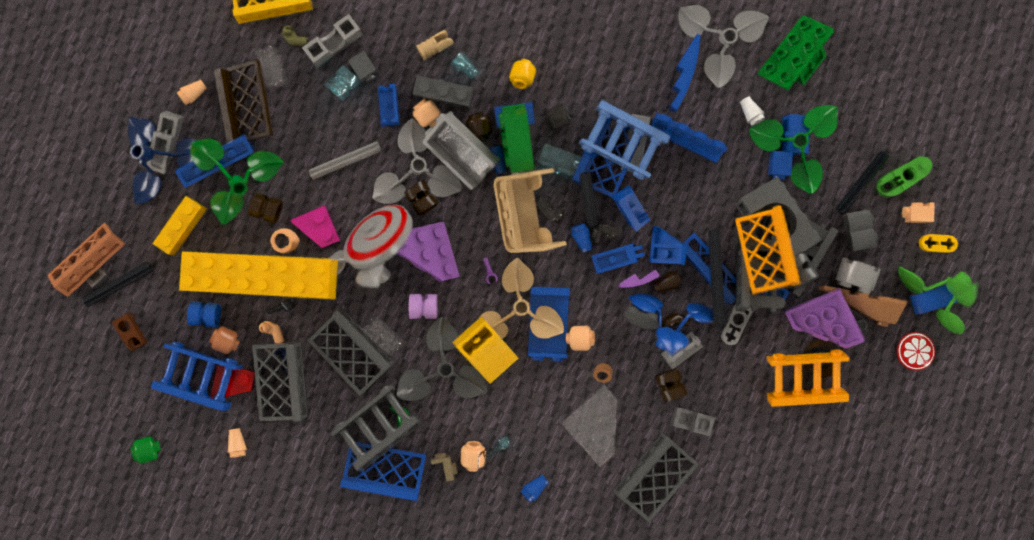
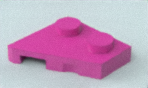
[291,205,340,248]

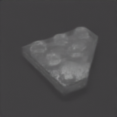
[561,385,617,467]

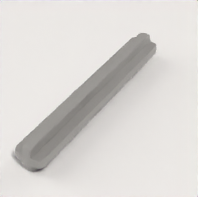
[309,142,381,179]

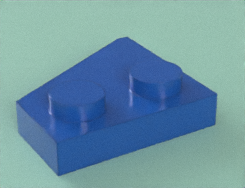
[649,226,687,265]

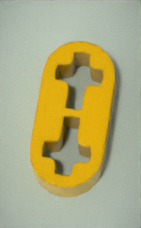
[919,234,958,253]

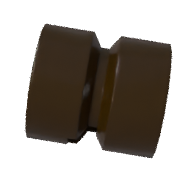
[404,180,439,216]
[248,192,283,224]
[655,368,688,402]

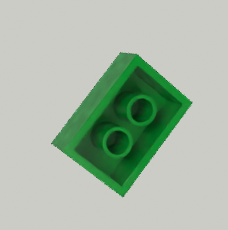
[499,104,534,173]

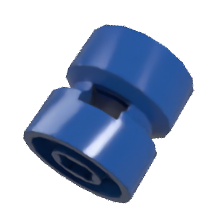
[187,301,221,328]

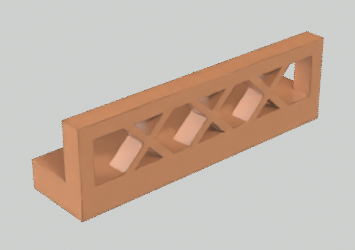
[47,223,125,297]

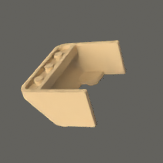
[494,168,566,253]

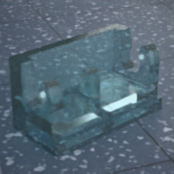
[536,144,581,181]

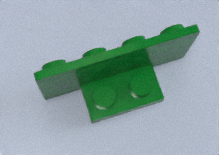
[758,15,834,90]

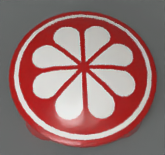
[897,332,935,371]

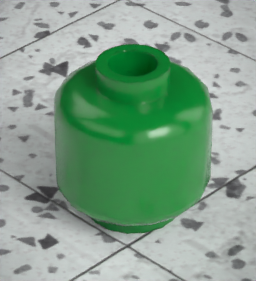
[130,436,161,464]

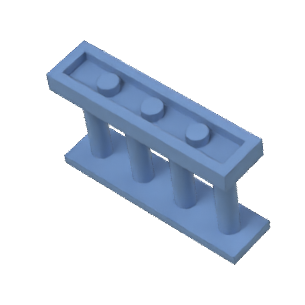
[578,100,670,180]

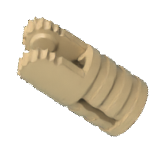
[416,30,453,61]

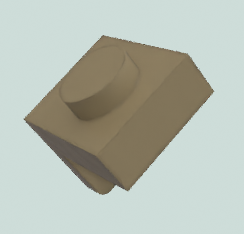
[431,453,458,482]

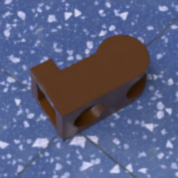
[111,312,147,351]

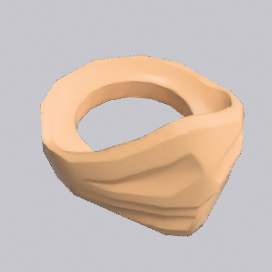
[270,228,300,254]

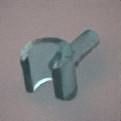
[486,436,510,458]

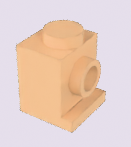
[902,202,934,223]

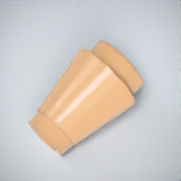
[177,80,207,105]
[228,429,247,458]

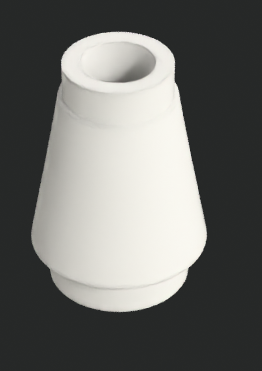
[740,97,765,126]

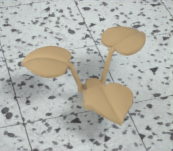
[479,258,564,339]

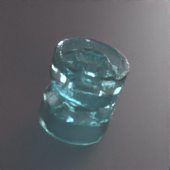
[324,65,360,102]

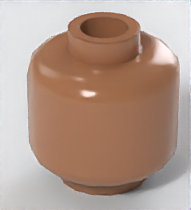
[209,326,240,354]

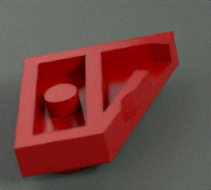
[210,365,255,397]

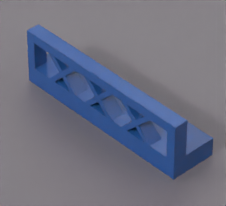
[175,135,254,188]
[683,232,736,305]

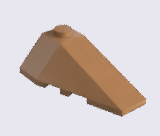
[819,286,907,327]

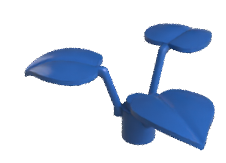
[628,294,714,355]

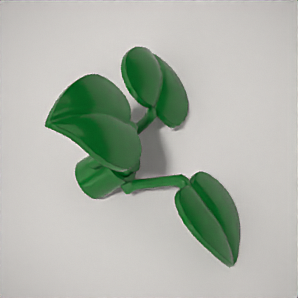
[749,105,838,194]
[190,139,284,225]

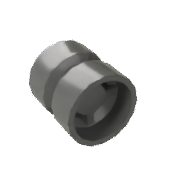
[795,253,819,289]

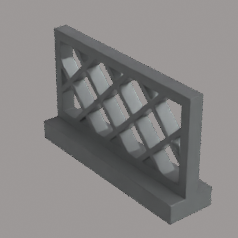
[307,308,394,396]
[252,341,308,421]
[613,433,699,522]

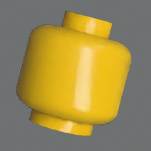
[509,59,536,89]

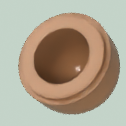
[593,363,613,383]

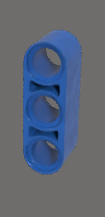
[909,285,958,315]

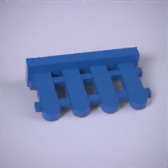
[651,113,728,163]

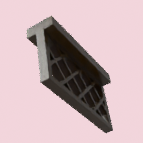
[214,59,273,143]

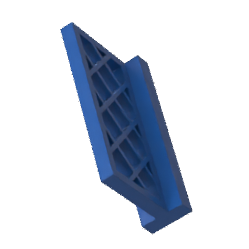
[572,118,641,197]
[340,442,426,501]

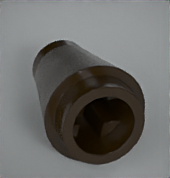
[653,270,683,293]

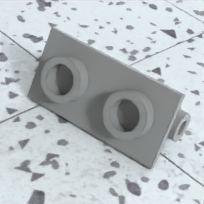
[661,331,703,369]

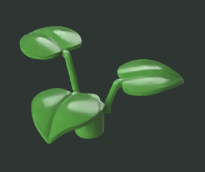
[898,266,977,335]

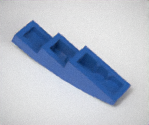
[669,33,701,113]

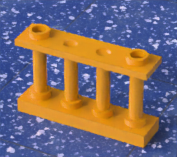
[767,350,849,407]

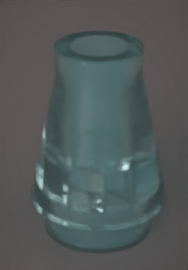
[451,52,479,80]

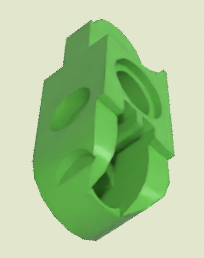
[876,156,932,198]

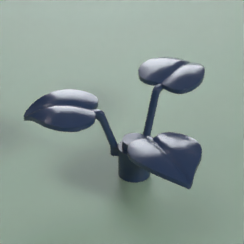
[128,117,197,204]

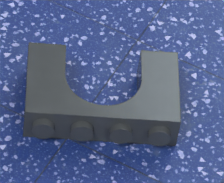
[735,177,821,266]

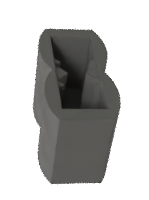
[843,210,878,252]

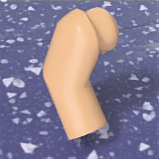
[259,321,285,343]

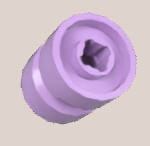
[409,294,438,319]

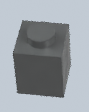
[348,51,378,83]

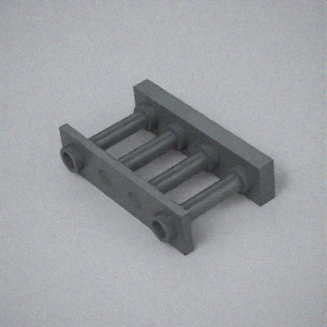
[331,385,423,472]

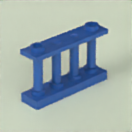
[151,341,243,411]

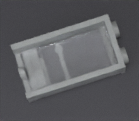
[422,111,501,190]

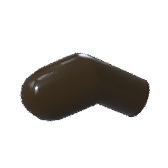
[662,313,690,328]

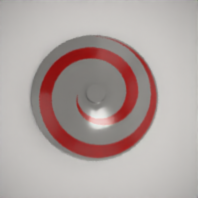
[343,204,412,270]

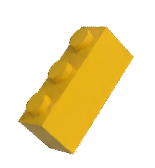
[152,196,207,256]

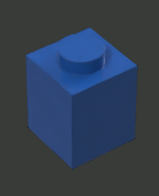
[768,151,793,181]

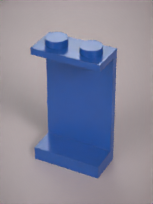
[528,287,570,361]

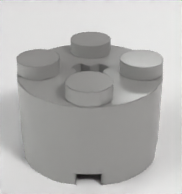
[835,257,881,294]

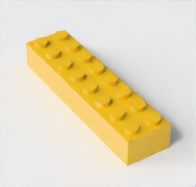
[179,252,338,299]

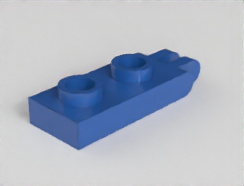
[591,244,645,274]

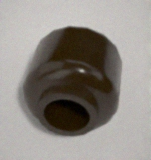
[465,112,492,141]

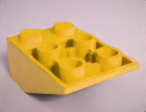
[453,316,519,384]

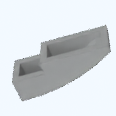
[147,111,184,174]

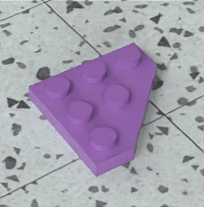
[395,222,460,282]
[785,288,865,349]

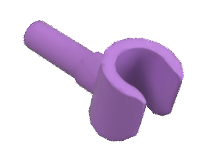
[483,257,498,284]

